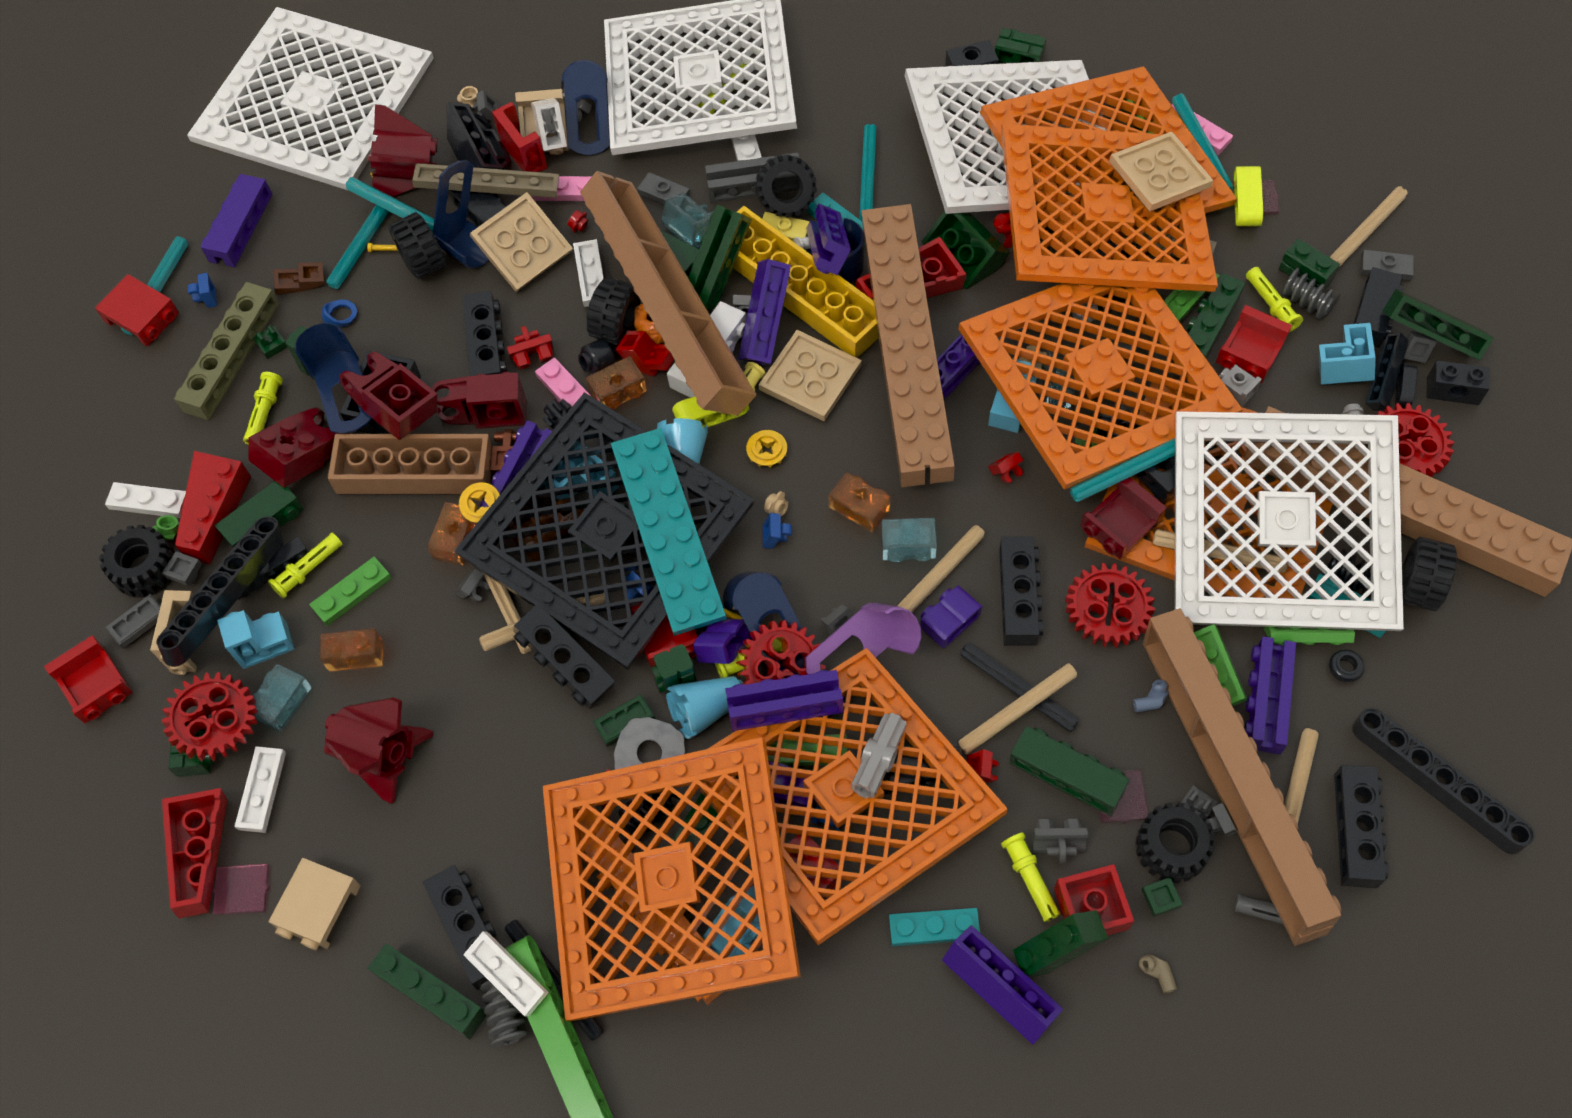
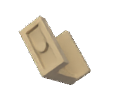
[515,89,569,155]
[150,590,197,675]
[268,858,361,950]

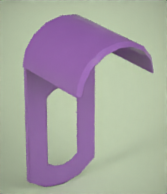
[806,602,922,674]

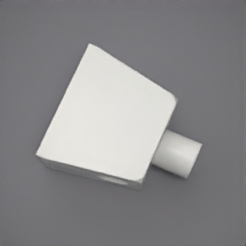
[531,98,567,151]

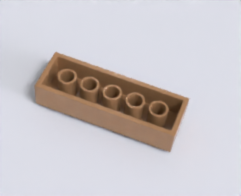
[328,434,493,494]

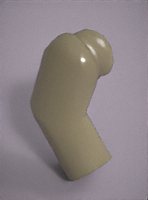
[1138,954,1178,994]

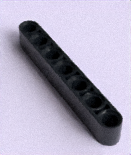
[156,516,283,667]
[1352,708,1535,854]

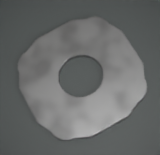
[614,717,685,770]

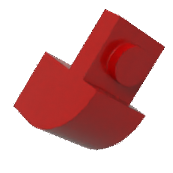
[616,331,674,376]

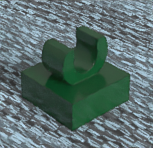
[253,325,287,359]
[1141,877,1183,917]

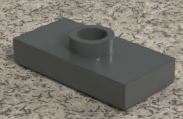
[637,172,690,211]
[1361,250,1414,280]
[105,594,161,648]

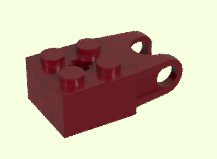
[339,352,438,441]
[431,372,527,429]
[248,407,350,488]

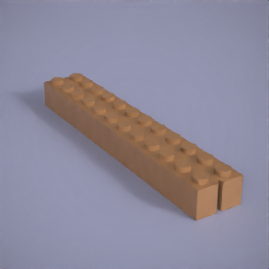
[580,171,757,416]
[862,204,955,487]
[1243,406,1572,597]
[1143,608,1342,946]

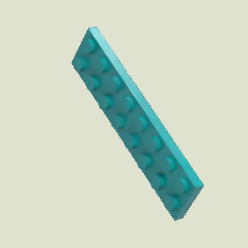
[611,428,726,636]

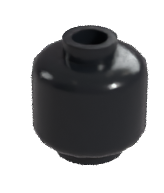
[578,339,617,376]

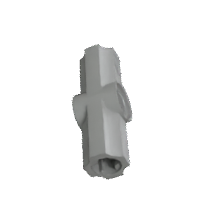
[851,713,907,799]

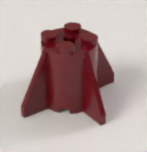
[368,104,438,197]
[324,697,433,804]

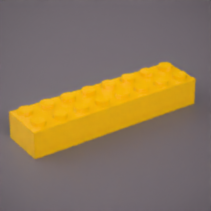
[733,206,879,358]

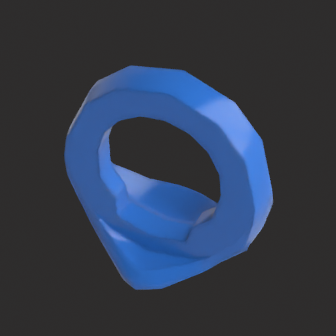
[322,299,358,327]

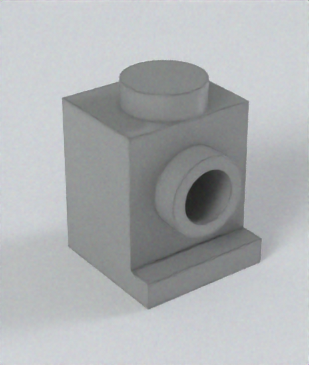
[1219,365,1262,407]

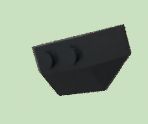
[447,102,511,170]

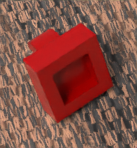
[988,452,1023,483]
[967,749,999,783]

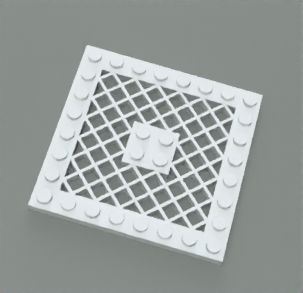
[604,0,797,155]
[187,7,434,190]
[905,60,1131,214]
[1175,411,1403,631]

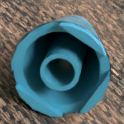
[657,418,708,493]
[666,676,743,739]

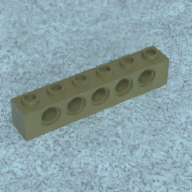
[174,282,279,421]

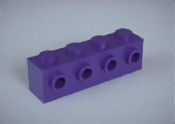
[942,925,1063,1045]

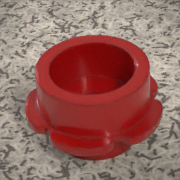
[567,210,589,233]

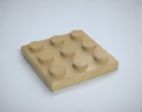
[1109,132,1213,211]
[470,192,573,292]
[759,330,862,421]

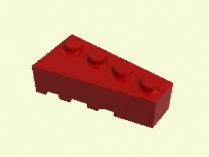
[856,237,966,300]
[175,451,251,565]
[162,788,228,919]

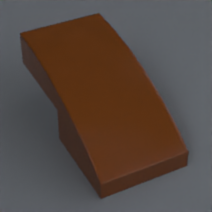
[273,262,324,294]

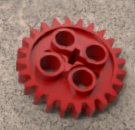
[1367,403,1454,477]
[1065,563,1155,648]
[736,620,826,685]
[161,672,258,761]

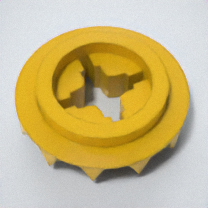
[746,430,787,468]
[459,482,500,523]

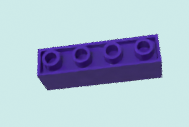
[201,174,272,268]
[806,203,851,275]
[738,259,791,365]
[937,334,980,400]
[480,420,552,507]
[1244,636,1296,755]
[725,670,843,731]

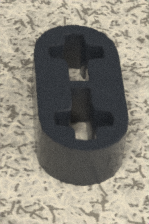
[1395,363,1417,408]

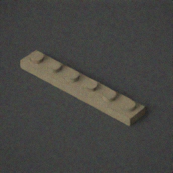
[412,163,559,198]

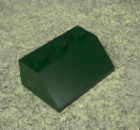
[921,210,1010,289]

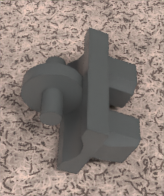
[1032,819,1088,864]

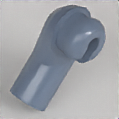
[1133,679,1169,713]

